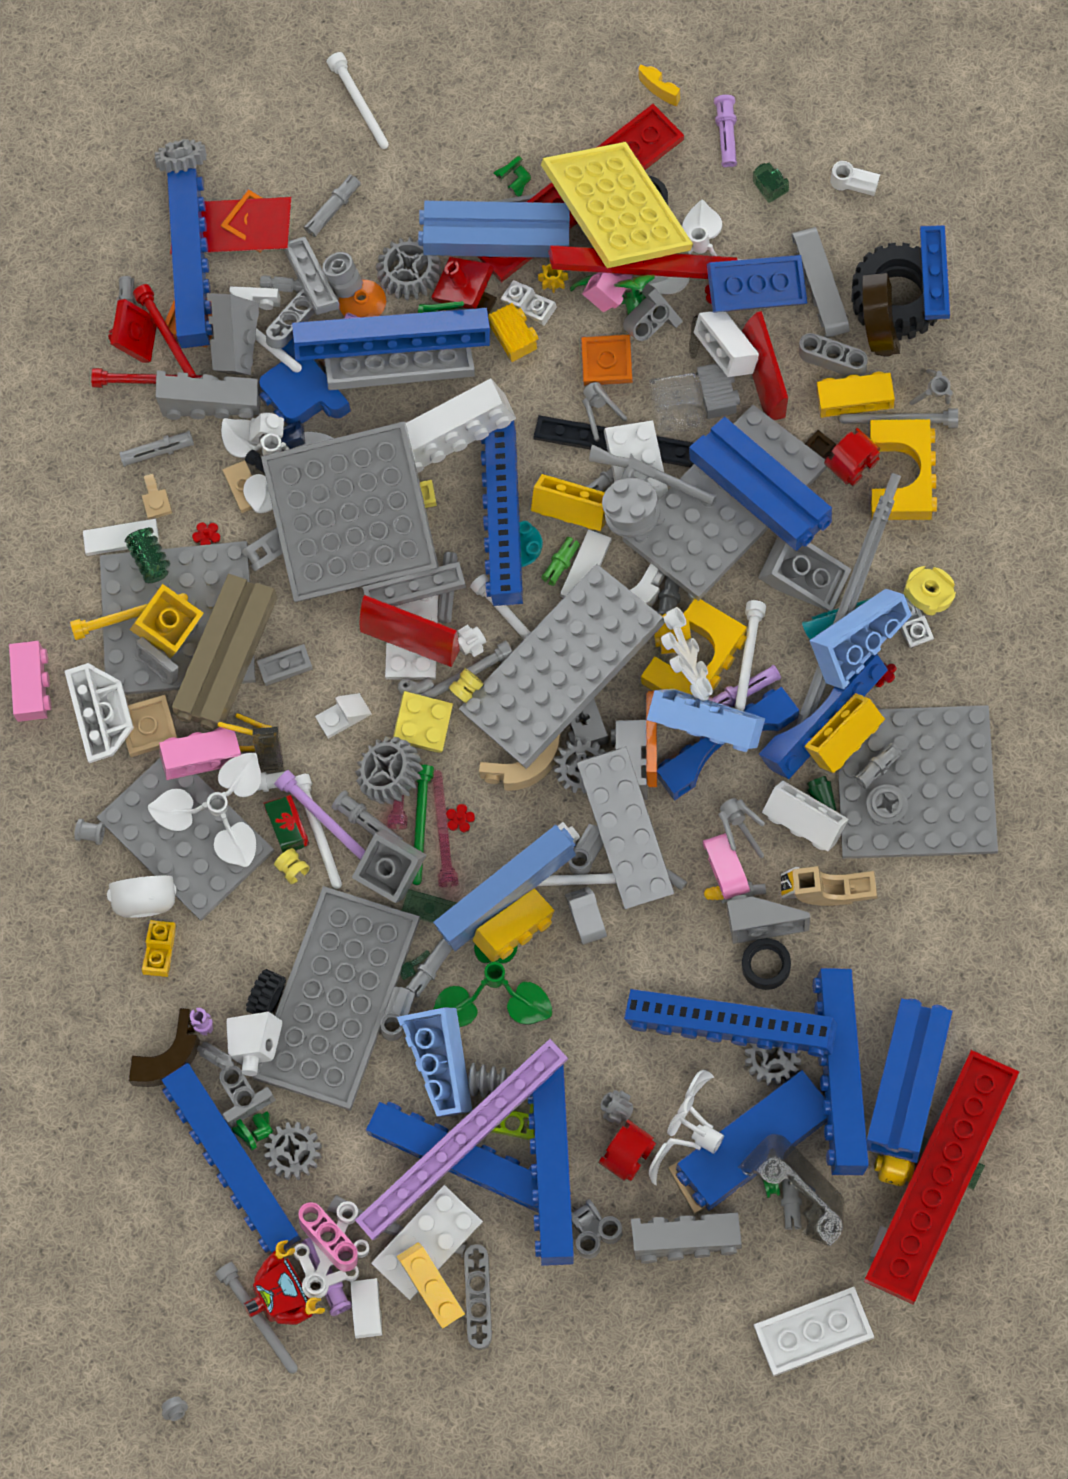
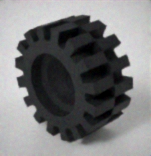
[246,969,286,1014]

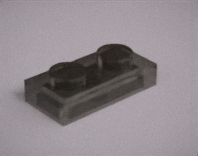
[252,727,285,774]

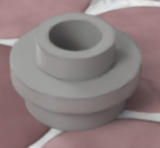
[161,1396,188,1421]

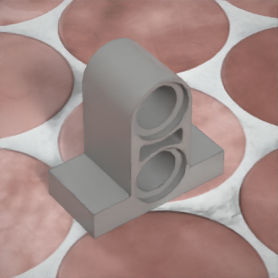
[623,283,683,341]
[565,886,607,945]
[219,1065,276,1127]

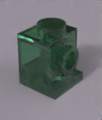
[753,162,789,203]

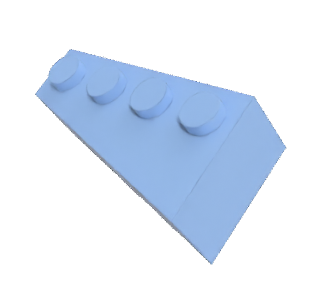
[810,589,912,689]
[647,689,765,752]
[397,1008,473,1116]

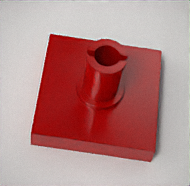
[431,257,494,309]
[108,299,157,363]

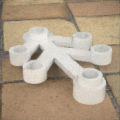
[661,607,713,701]
[294,1201,369,1298]

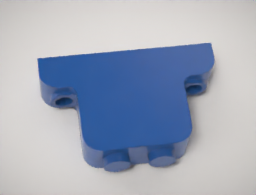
[259,338,351,425]

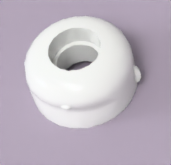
[107,875,176,918]

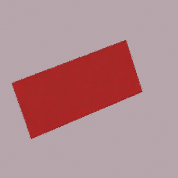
[170,197,292,254]

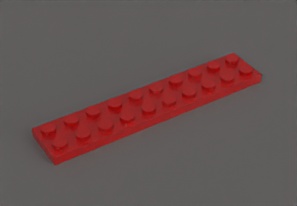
[477,103,684,283]
[864,1050,1020,1305]

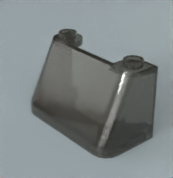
[738,1134,845,1246]

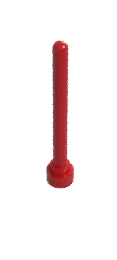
[133,284,196,378]
[91,368,203,388]

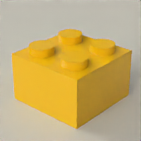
[129,584,204,659]

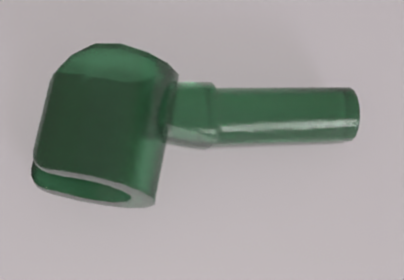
[400,950,430,980]

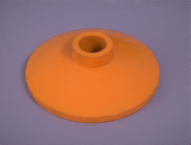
[338,280,386,318]

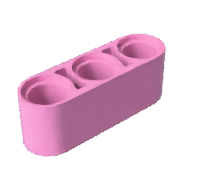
[703,833,750,900]
[298,1202,358,1272]

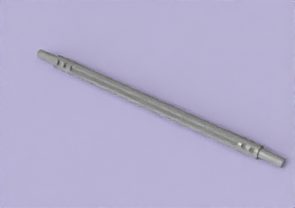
[795,473,901,726]

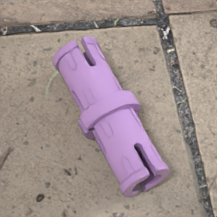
[190,1008,213,1036]

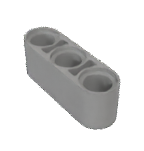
[799,333,868,376]

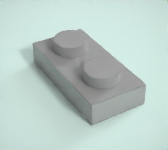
[257,644,313,686]

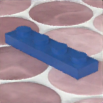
[920,225,950,320]

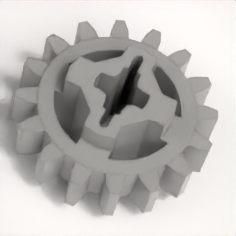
[154,139,207,173]
[553,737,606,793]
[745,1043,801,1086]
[264,1122,322,1180]

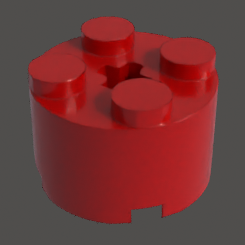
[824,428,880,486]
[598,1119,656,1181]

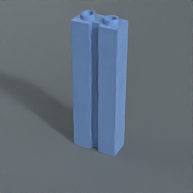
[418,201,570,257]
[433,825,576,951]

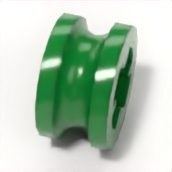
[762,1172,780,1198]

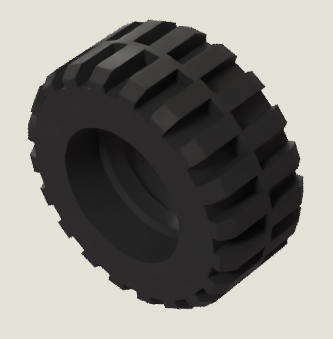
[851,242,938,340]

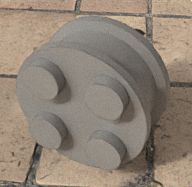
[602,478,660,538]

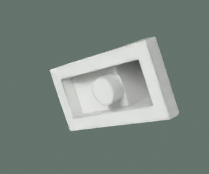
[230,287,281,310]
[315,693,372,739]

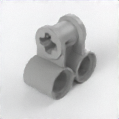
[571,1199,622,1259]

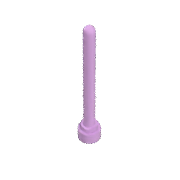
[274,770,365,860]

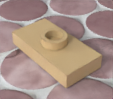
[223,460,253,513]

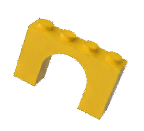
[870,419,937,520]
[641,598,747,695]

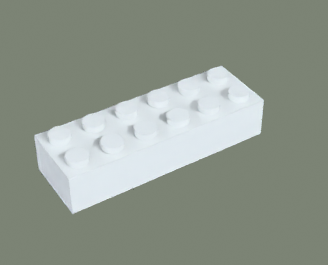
[406,378,516,473]

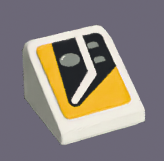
[781,867,799,899]

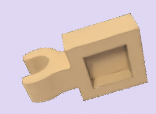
[142,474,172,520]

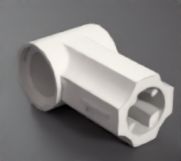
[831,161,880,196]

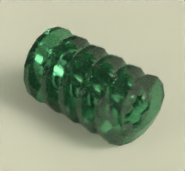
[124,527,171,584]

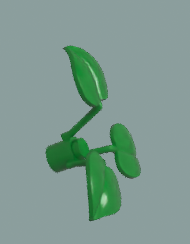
[570,253,679,315]
[433,944,552,1028]

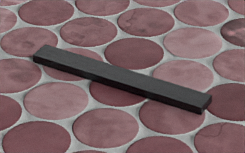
[533,415,694,468]

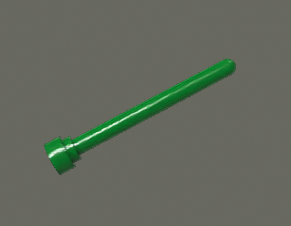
[412,765,434,886]

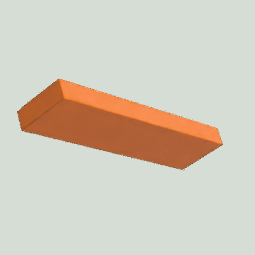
[646,691,657,787]

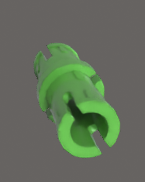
[541,537,580,586]

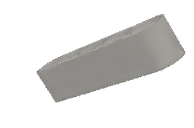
[791,227,850,338]

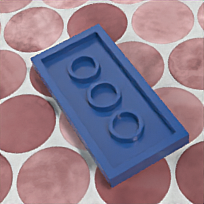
[707,255,808,313]

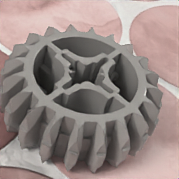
[376,237,441,301]
[355,736,423,805]

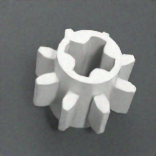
[458,625,486,657]

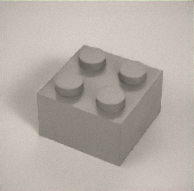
[352,830,427,903]

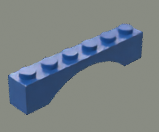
[759,654,888,779]
[657,687,799,801]

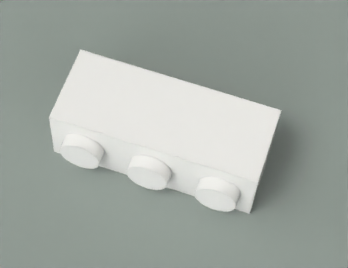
[694,311,759,377]
[762,781,849,851]

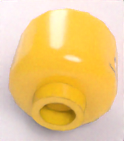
[874,1155,915,1186]

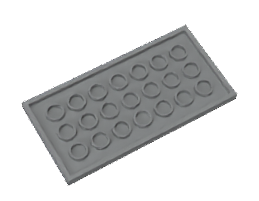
[623,405,827,601]
[459,564,665,769]
[252,886,420,1111]

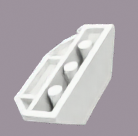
[65,663,134,763]

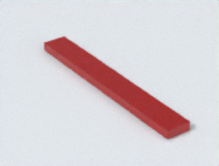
[548,245,738,279]

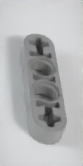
[266,289,315,349]
[464,1244,492,1350]

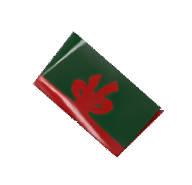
[263,795,309,853]

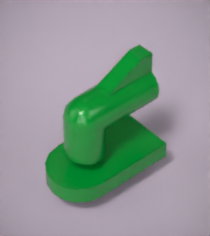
[494,156,531,197]
[232,1111,272,1151]

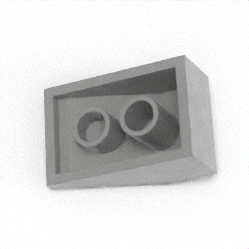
[758,536,851,611]
[727,895,810,944]

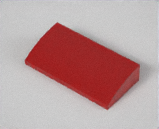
[742,311,788,421]
[359,595,460,667]

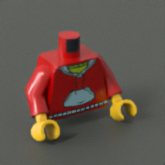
[244,1240,325,1325]

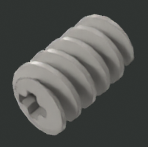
[468,1063,516,1098]

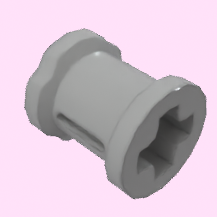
[74,819,105,845]

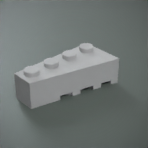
[156,371,261,420]
[631,1213,742,1264]

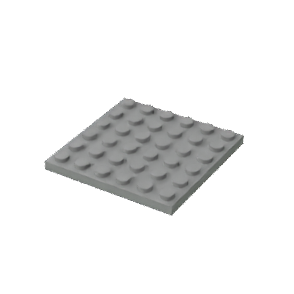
[261,421,439,602]
[100,541,256,695]
[838,705,998,859]

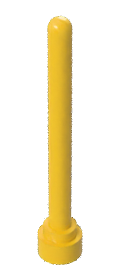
[70,593,188,640]

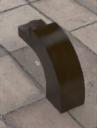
[863,273,901,357]
[129,1008,200,1087]

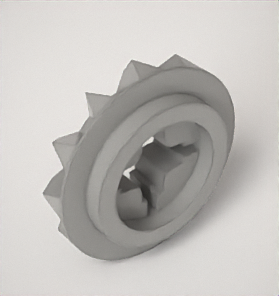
[866,784,908,825]

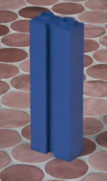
[689,417,832,551]
[867,998,953,1163]
[676,1070,827,1211]

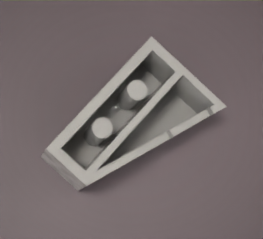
[207,293,259,375]
[611,720,648,800]

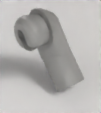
[398,677,434,695]

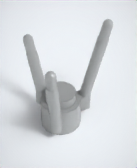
[909,369,953,405]
[582,382,627,441]
[718,798,765,858]

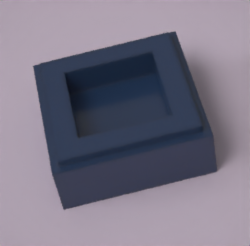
[281,421,306,451]

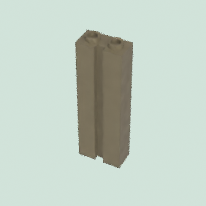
[172,573,278,731]

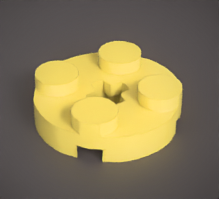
[903,566,956,616]

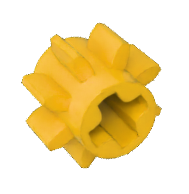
[538,264,569,293]

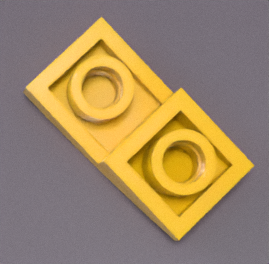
[638,64,680,107]
[142,920,176,977]

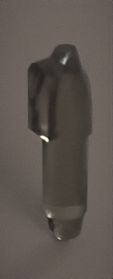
[689,315,700,359]

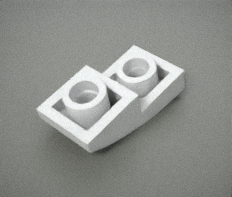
[501,280,557,326]
[900,598,934,648]
[351,1278,382,1339]

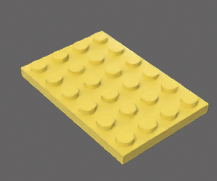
[541,142,693,268]

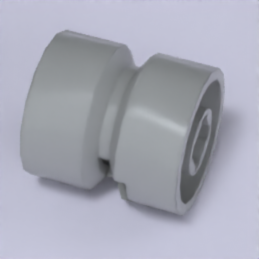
[322,252,363,298]

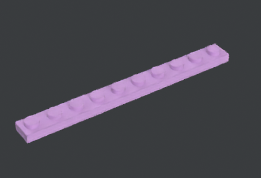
[355,1039,568,1240]

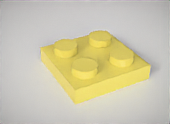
[393,691,453,753]

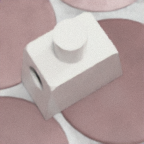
[227,1012,282,1076]

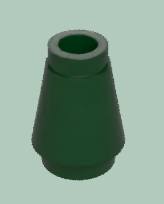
[807,776,837,811]

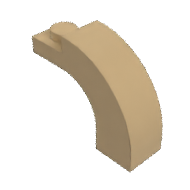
[479,733,561,791]
[792,866,878,906]

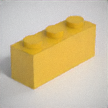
[816,371,895,418]
[531,474,606,532]
[804,693,885,773]
[473,888,555,962]
[396,1242,465,1329]

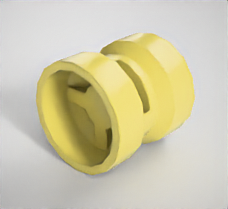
[449,668,484,703]
[274,848,310,884]

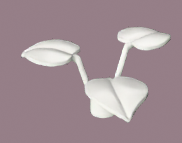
[648,200,743,294]
[221,418,334,513]
[148,753,261,867]
[649,1070,724,1185]

